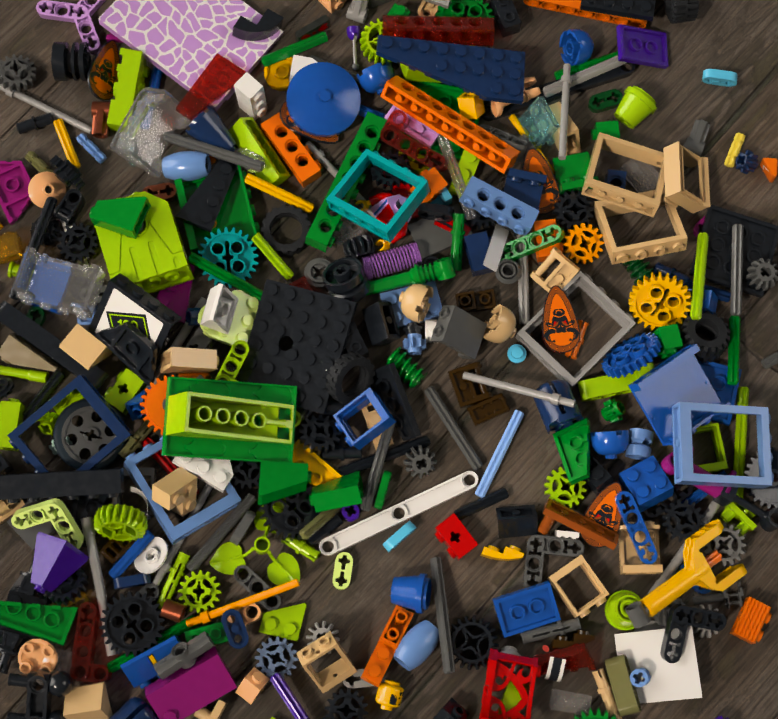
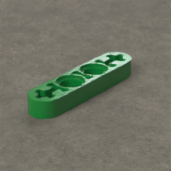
[500,224,565,261]

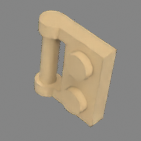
[530,247,580,293]

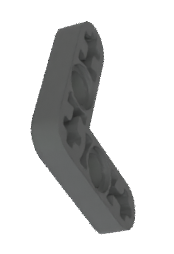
[523,535,584,588]

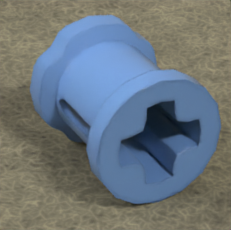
[630,668,651,687]

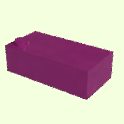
[144,646,237,719]

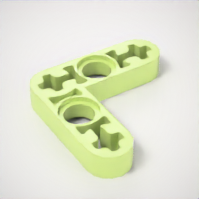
[11,498,84,549]

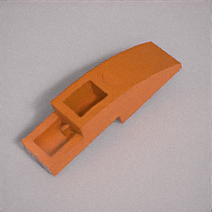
[360,605,414,687]

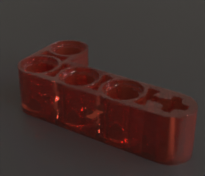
[380,110,448,173]
[70,602,112,683]

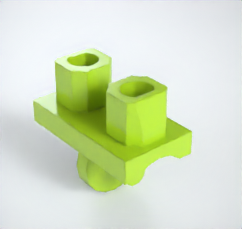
[720,502,757,536]

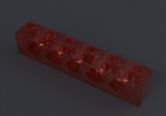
[382,15,495,46]

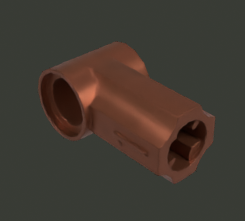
[91,101,111,139]
[160,599,186,623]

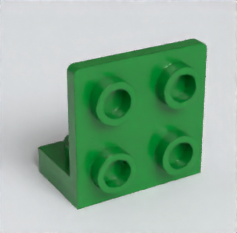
[552,152,599,195]

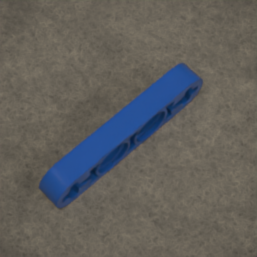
[615,491,658,564]

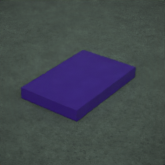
[616,24,669,69]

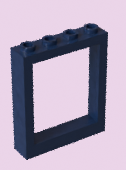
[7,374,134,473]

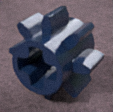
[735,150,759,174]

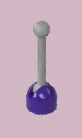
[347,26,361,70]

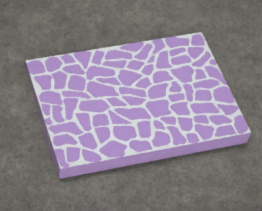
[98,0,283,111]

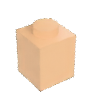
[235,667,270,704]

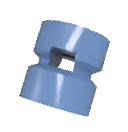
[625,428,654,461]

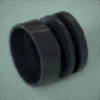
[51,42,91,81]

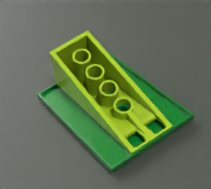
[161,377,297,463]

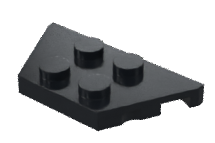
[95,321,158,386]

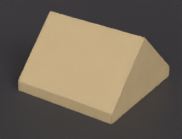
[59,323,112,370]
[63,682,113,719]

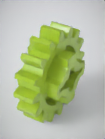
[544,467,587,509]
[178,570,222,614]

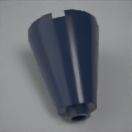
[185,105,237,152]

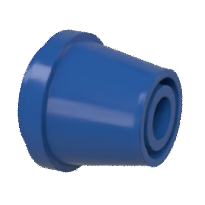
[391,573,432,614]

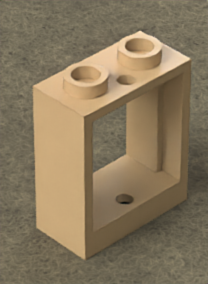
[547,555,609,619]
[296,631,357,693]

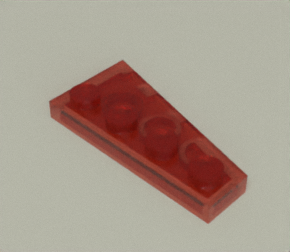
[176,53,246,121]

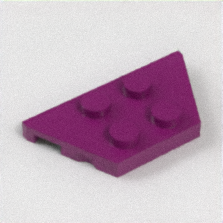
[0,161,32,225]

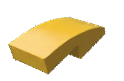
[480,545,524,561]

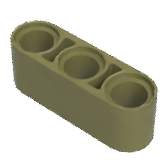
[605,654,641,717]

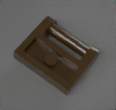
[448,361,493,408]

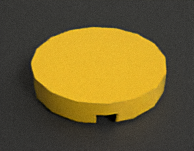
[264,57,293,91]

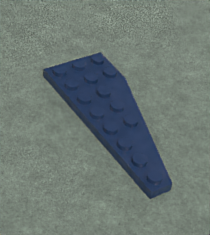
[376,35,525,105]

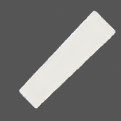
[483,224,509,272]

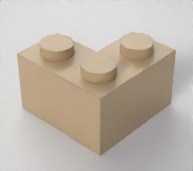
[152,467,198,517]

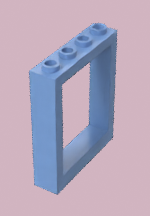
[672,402,774,489]
[124,436,242,545]

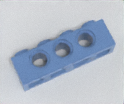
[459,176,539,236]

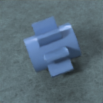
[403,333,426,355]

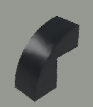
[232,9,284,41]

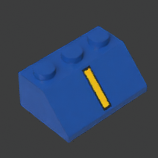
[120,635,182,689]

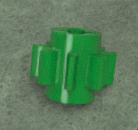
[601,398,625,423]

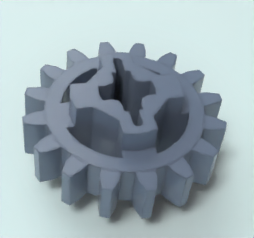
[255,636,299,679]

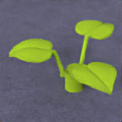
[209,505,300,585]

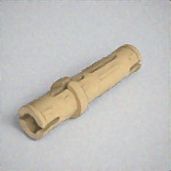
[592,668,622,719]

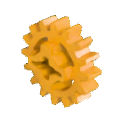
[563,223,604,264]

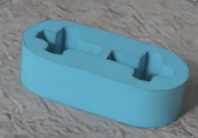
[702,69,738,87]
[383,521,417,552]

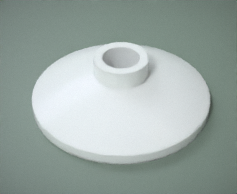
[134,537,168,574]

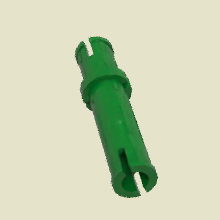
[450,213,466,271]

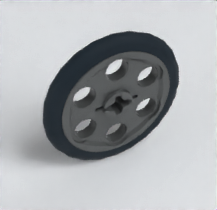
[53,399,127,469]

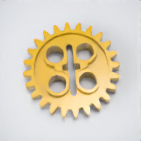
[628,272,692,331]

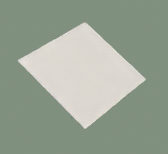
[614,626,702,704]

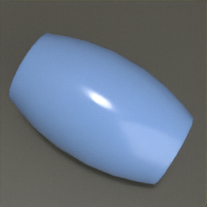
[162,151,211,181]
[393,620,439,671]

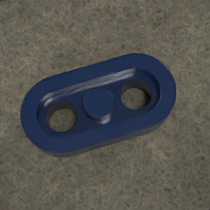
[221,609,249,649]

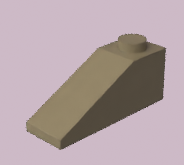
[0,333,62,372]

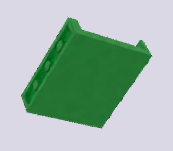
[174,165,260,254]

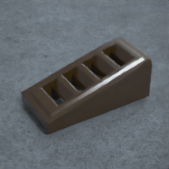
[99,539,135,565]

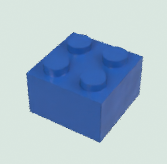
[619,455,674,513]

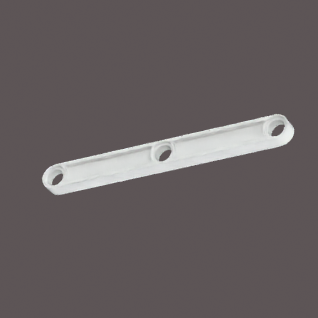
[319,471,478,556]

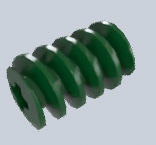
[623,258,657,290]

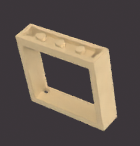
[581,132,665,217]
[594,188,688,265]

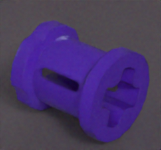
[342,505,360,522]

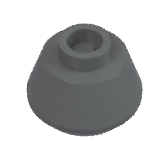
[495,259,521,284]

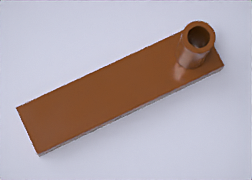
[538,498,619,550]

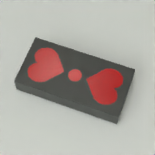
[295,15,330,42]

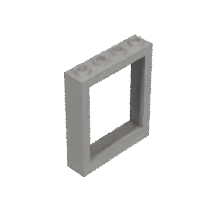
[516,271,636,389]

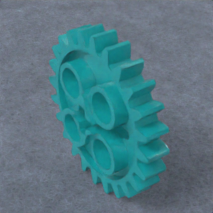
[198,227,259,289]

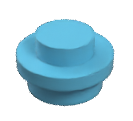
[507,344,527,363]

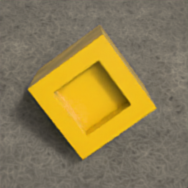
[457,92,485,119]

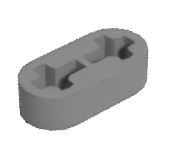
[343,669,374,689]

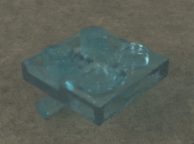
[518,96,560,149]

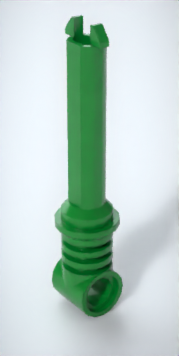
[366,257,456,296]

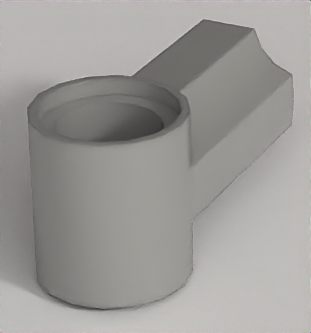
[346,0,369,24]

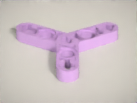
[36,0,106,55]

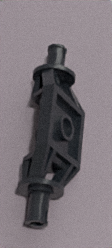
[0,555,49,674]

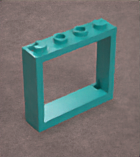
[326,148,430,243]

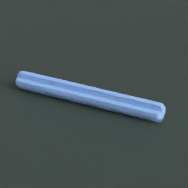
[475,410,524,498]

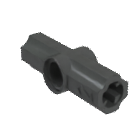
[153,631,215,680]

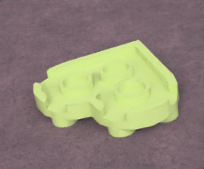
[197,290,259,352]

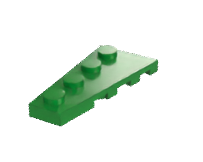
[0,601,79,646]

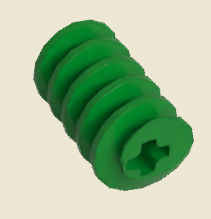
[386,347,428,389]

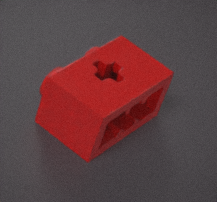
[434,513,478,561]

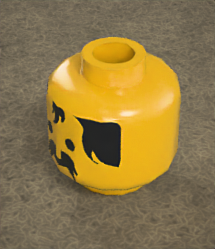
[375,679,404,711]

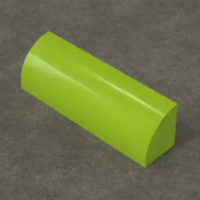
[228,117,291,186]

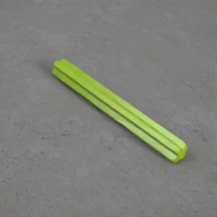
[690,232,709,320]

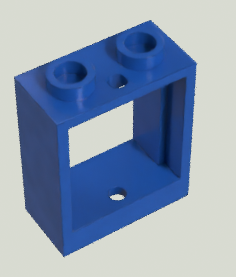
[333,387,396,450]

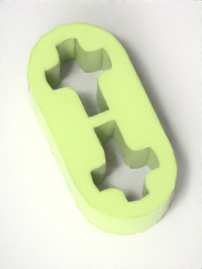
[333,552,353,590]

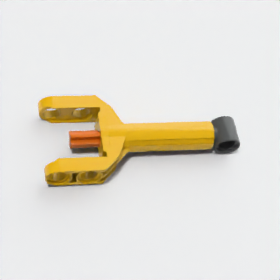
[625,519,747,628]

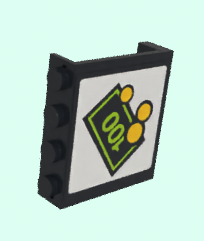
[88,273,182,368]

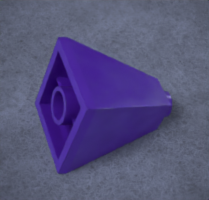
[31,532,89,594]

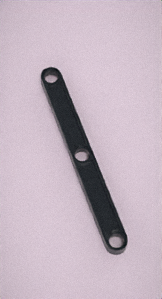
[481,62,635,121]

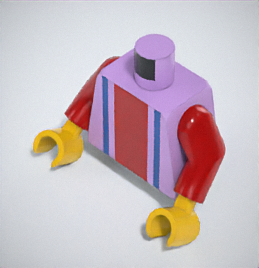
[355,192,412,251]

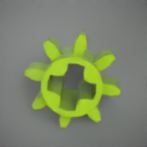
[38,412,59,436]

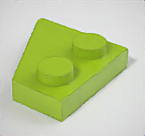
[259,603,307,642]

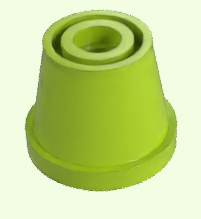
[614,86,657,129]
[604,590,641,631]

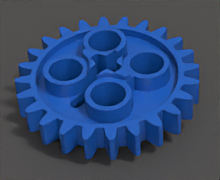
[601,332,662,378]

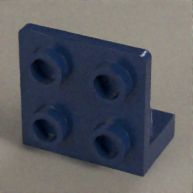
[504,168,547,210]

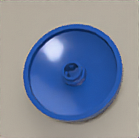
[286,62,361,137]

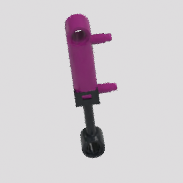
[661,447,778,532]

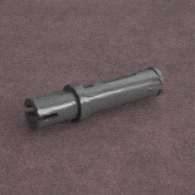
[520,617,581,645]

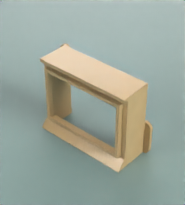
[663,141,711,213]

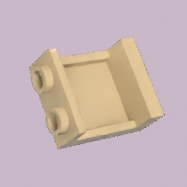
[618,521,663,575]

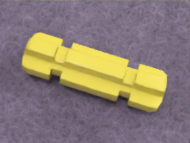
[724,133,745,168]

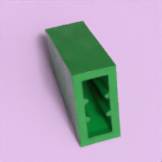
[89,196,151,239]
[258,461,312,505]
[309,471,364,513]

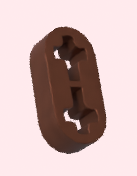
[142,182,177,202]

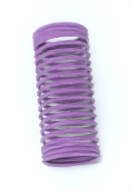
[362,242,422,280]

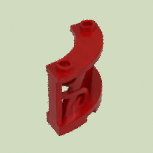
[479,648,541,719]

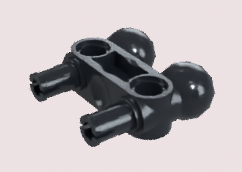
[6,669,73,719]

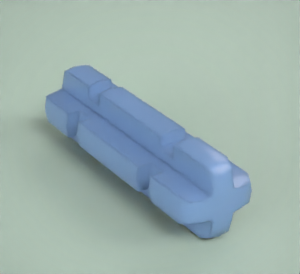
[76,133,107,164]

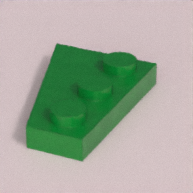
[553,418,590,485]

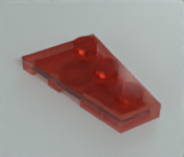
[528,643,596,675]

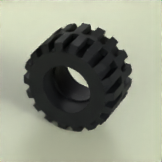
[664,0,699,24]
[679,311,730,363]

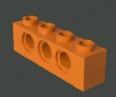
[261,112,322,188]

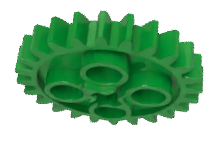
[435,0,494,45]

